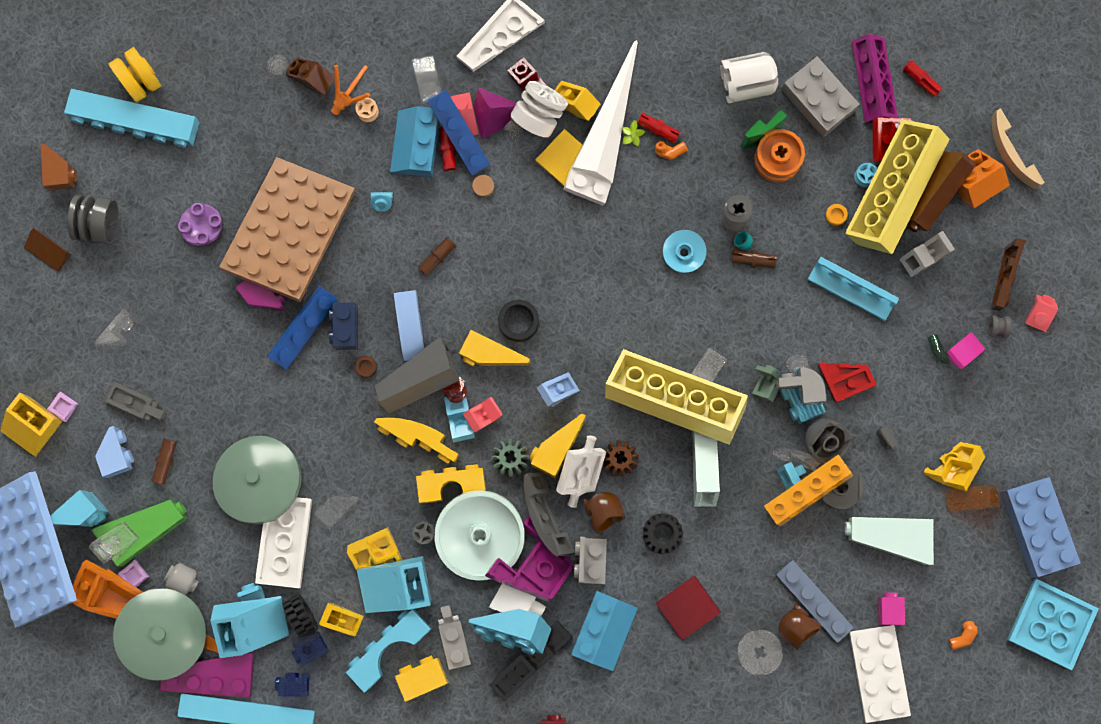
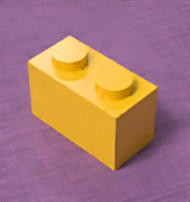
[395,655,449,702]

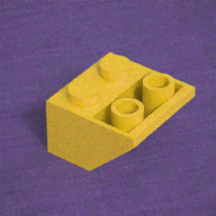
[0,393,63,457]

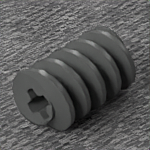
[721,195,752,231]

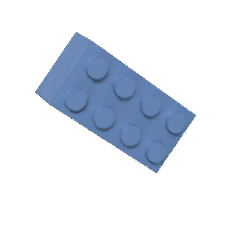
[1001,477,1081,577]

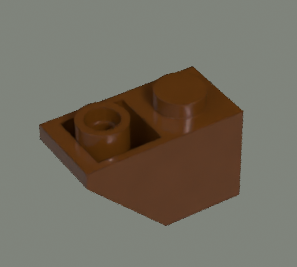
[286,57,334,95]

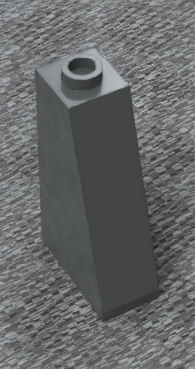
[375,337,459,414]

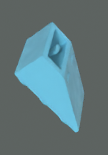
[357,556,432,613]
[211,596,289,658]
[469,609,551,655]

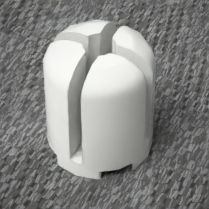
[720,52,778,103]

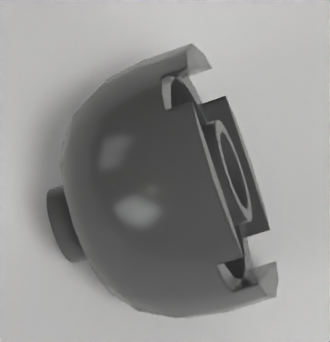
[805,418,851,464]

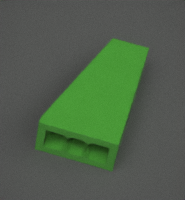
[92,500,188,567]

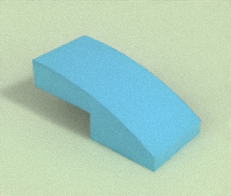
[444,392,475,443]

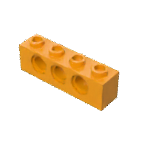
[764,455,854,526]

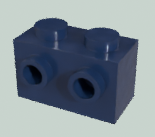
[329,302,358,350]

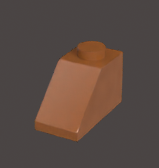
[41,144,78,191]

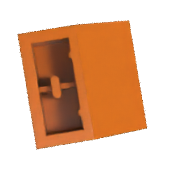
[957,149,1010,208]

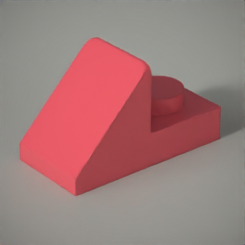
[451,92,479,136]

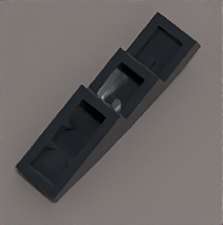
[489,620,572,702]

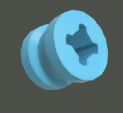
[854,163,877,188]

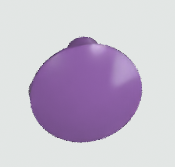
[178,203,223,246]

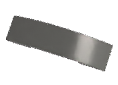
[524,472,575,557]

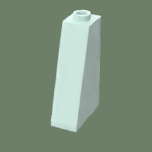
[692,431,720,507]
[844,517,934,565]

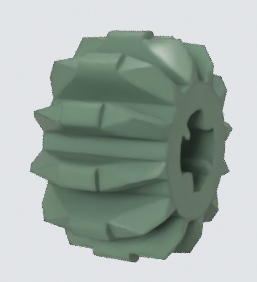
[492,439,529,477]

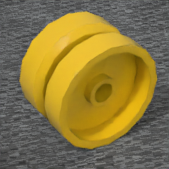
[108,47,162,103]

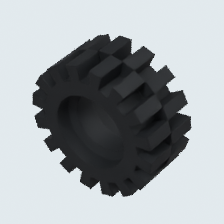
[643,513,683,554]
[282,594,318,638]

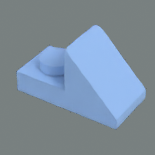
[537,372,580,407]

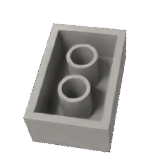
[782,56,860,138]

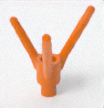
[331,65,370,115]

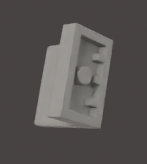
[574,537,607,584]

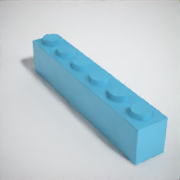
[64,89,200,148]

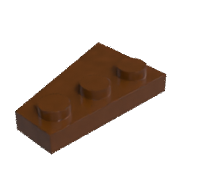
[991,238,1026,311]

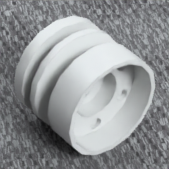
[511,81,568,137]

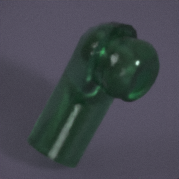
[928,334,951,364]

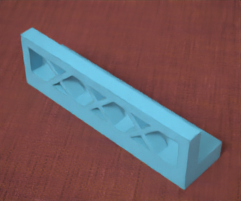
[807,257,899,321]

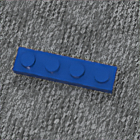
[427,89,490,175]
[267,285,338,370]

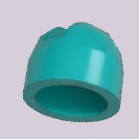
[734,231,754,250]

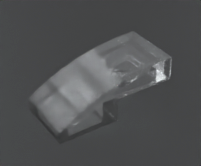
[412,55,441,103]

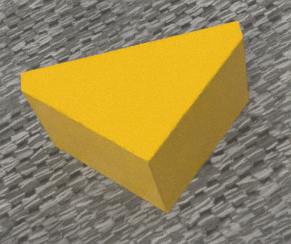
[319,603,364,637]

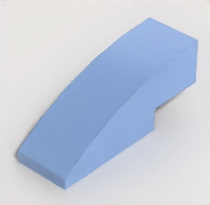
[394,290,424,361]

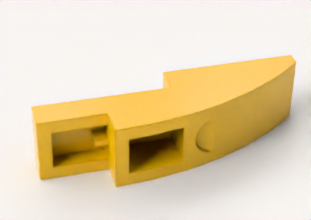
[374,418,459,464]

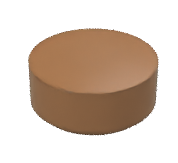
[472,175,494,197]

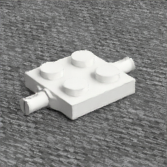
[556,435,606,508]

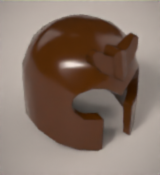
[584,492,626,533]
[778,604,822,650]

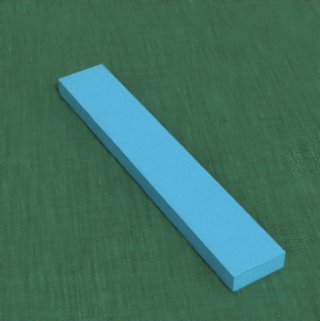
[177,693,316,724]

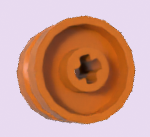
[754,129,805,183]

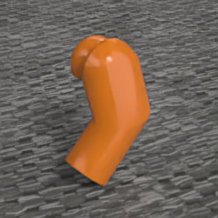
[655,141,688,160]
[949,621,978,650]

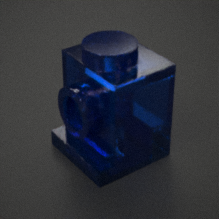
[292,632,329,665]
[275,672,310,697]

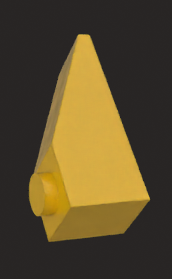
[459,330,530,366]

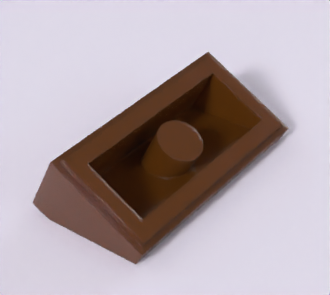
[24,228,71,272]

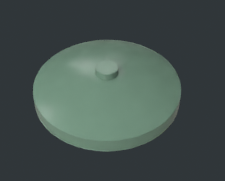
[213,436,301,524]
[113,589,207,680]

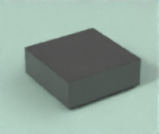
[876,425,899,450]

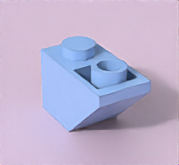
[95,426,134,478]

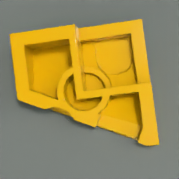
[924,442,985,491]
[347,527,402,570]

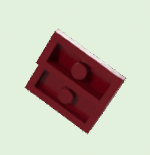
[656,575,721,640]

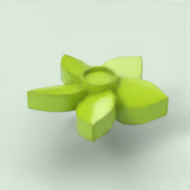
[621,120,645,146]

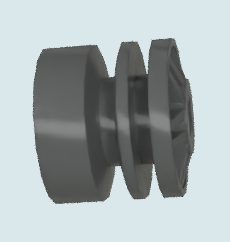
[67,194,119,244]

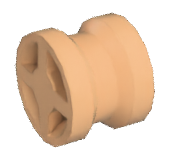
[356,98,379,122]

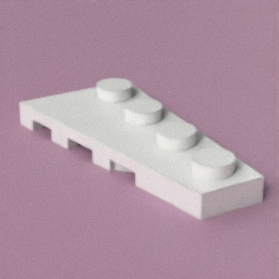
[457,0,545,72]

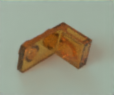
[946,485,999,511]

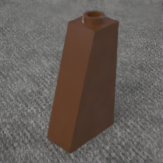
[906,151,976,232]

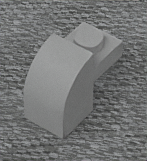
[900,231,955,277]
[776,367,826,406]

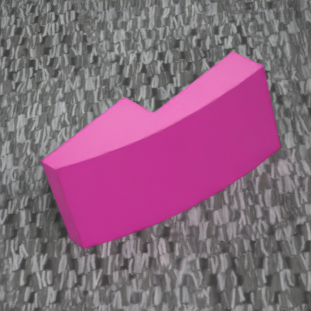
[947,332,985,369]

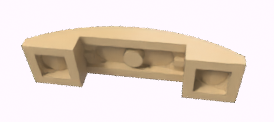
[992,108,1045,190]

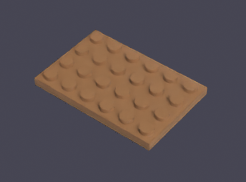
[219,157,355,302]

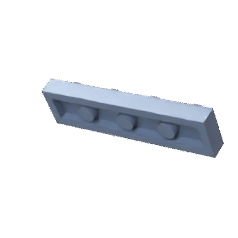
[776,560,854,643]

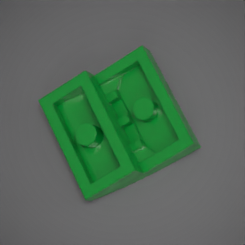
[740,110,787,149]

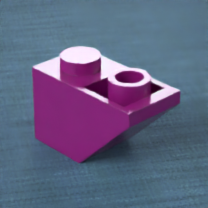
[235,280,286,311]

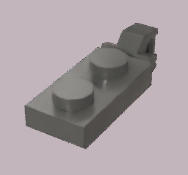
[104,382,168,421]

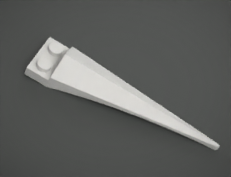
[563,40,638,206]

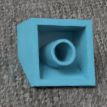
[50,490,109,527]

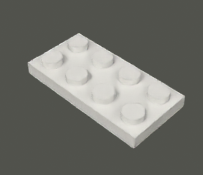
[255,497,312,588]
[849,625,911,723]

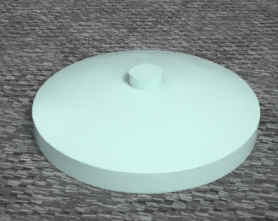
[435,490,524,580]

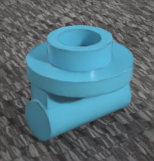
[370,192,393,211]

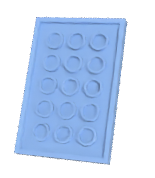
[0,471,77,628]

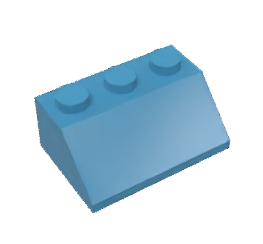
[390,106,440,177]
[571,591,638,671]

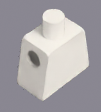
[489,584,546,616]

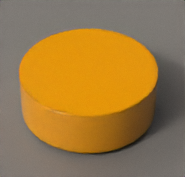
[825,204,848,226]

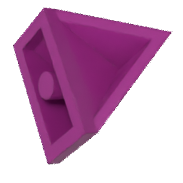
[473,87,516,140]

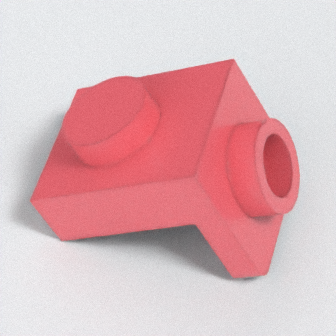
[1025,295,1058,332]
[463,397,502,432]

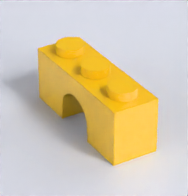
[416,464,486,504]

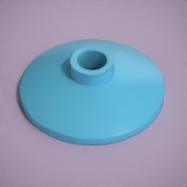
[663,230,706,273]

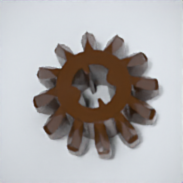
[603,439,639,477]

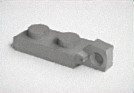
[438,605,471,670]

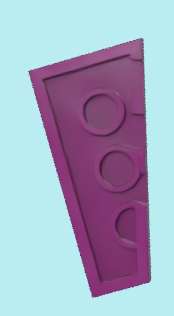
[160,651,254,697]

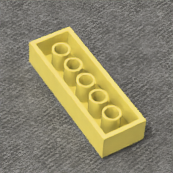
[845,119,950,254]
[605,349,748,445]

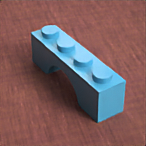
[346,609,432,693]

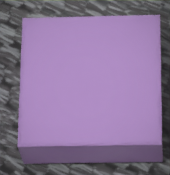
[47,392,79,422]
[118,560,150,588]

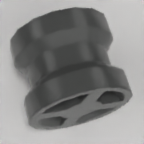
[988,315,1011,338]
[412,522,435,545]

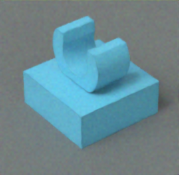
[777,462,806,490]

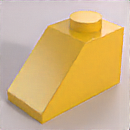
[555,81,601,121]

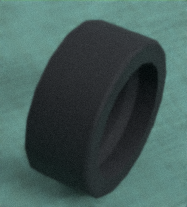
[498,299,540,342]

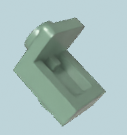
[752,365,781,402]

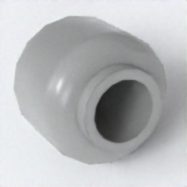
[163,563,199,595]

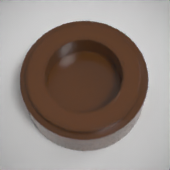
[355,356,377,378]

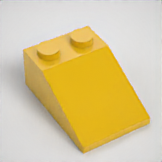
[529,414,586,479]

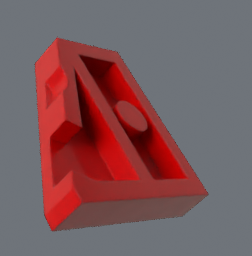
[873,118,912,162]
[818,362,877,403]

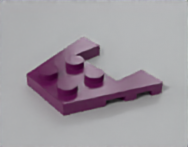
[485,515,574,602]

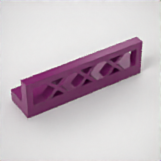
[852,34,898,123]

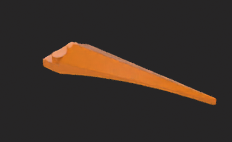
[72,560,218,653]

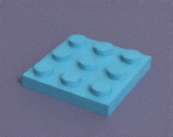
[1007,579,1099,670]

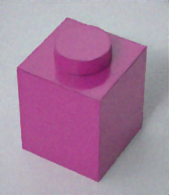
[878,593,905,625]

